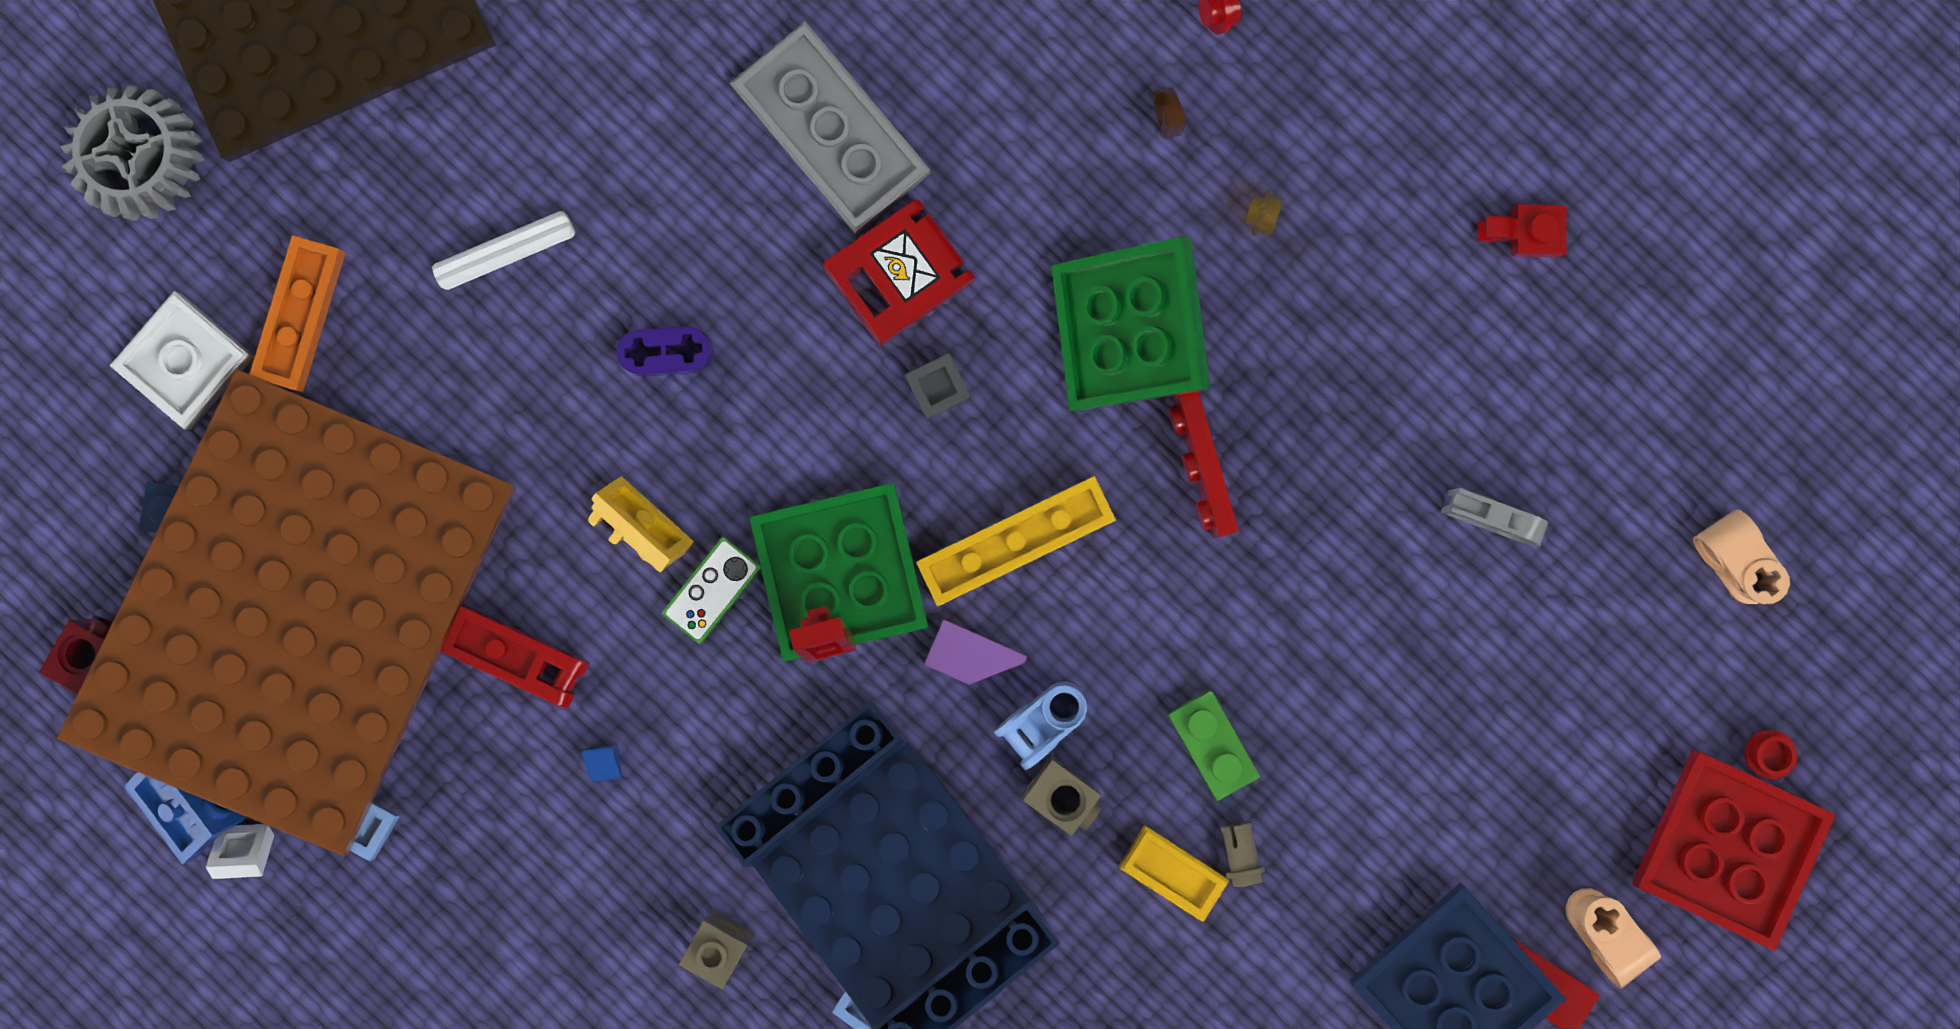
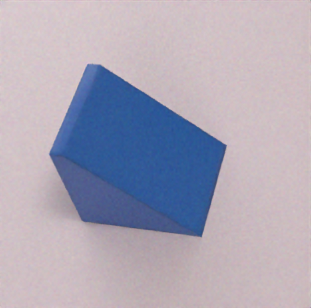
[581,744,622,782]

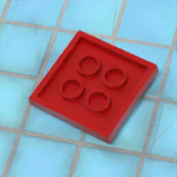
[1631,750,1836,951]

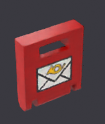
[823,199,976,347]

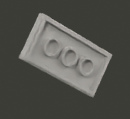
[730,21,931,236]

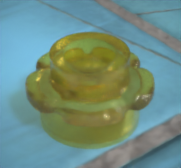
[1245,189,1284,237]

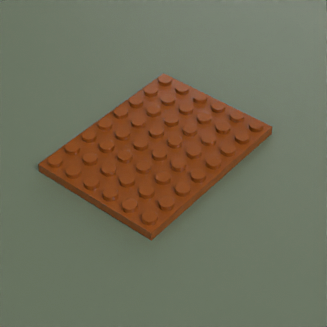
[56,369,516,856]

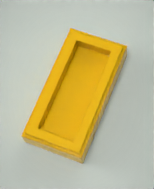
[1119,825,1230,922]

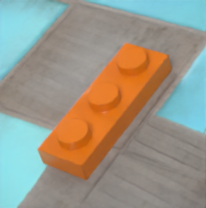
[249,235,346,392]

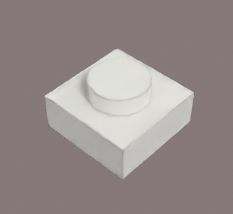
[206,824,274,879]

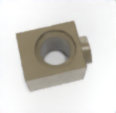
[1022,755,1102,836]
[679,909,755,990]

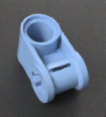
[993,681,1087,770]

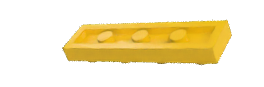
[916,476,1116,607]

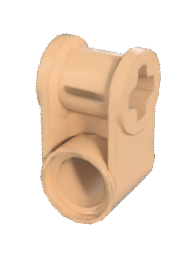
[1693,509,1790,604]
[1565,888,1661,989]

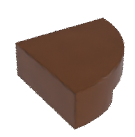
[1151,87,1186,139]

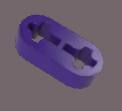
[616,326,714,377]

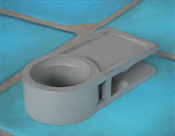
[1440,488,1549,546]

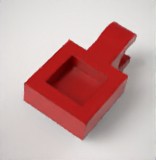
[1477,204,1566,257]

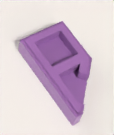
[924,619,1027,685]

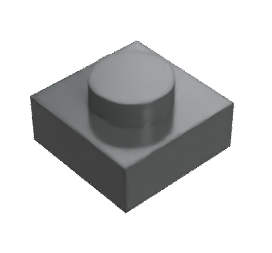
[905,353,971,420]

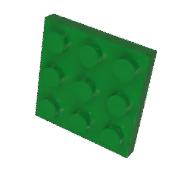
[1051,236,1210,411]
[749,483,929,662]

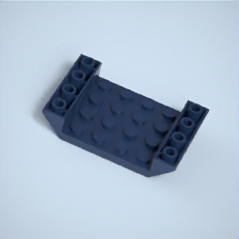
[715,700,1060,1029]

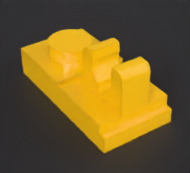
[588,476,694,573]

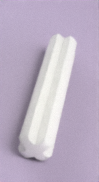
[432,211,575,290]

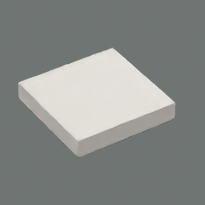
[110,291,255,430]

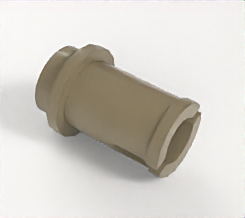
[1220,822,1266,887]

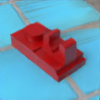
[789,605,856,663]

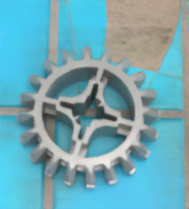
[60,85,205,221]

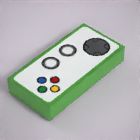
[661,536,761,644]

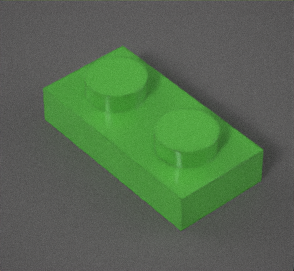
[1167,689,1260,802]

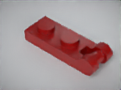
[440,605,590,708]

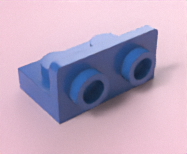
[124,772,247,865]

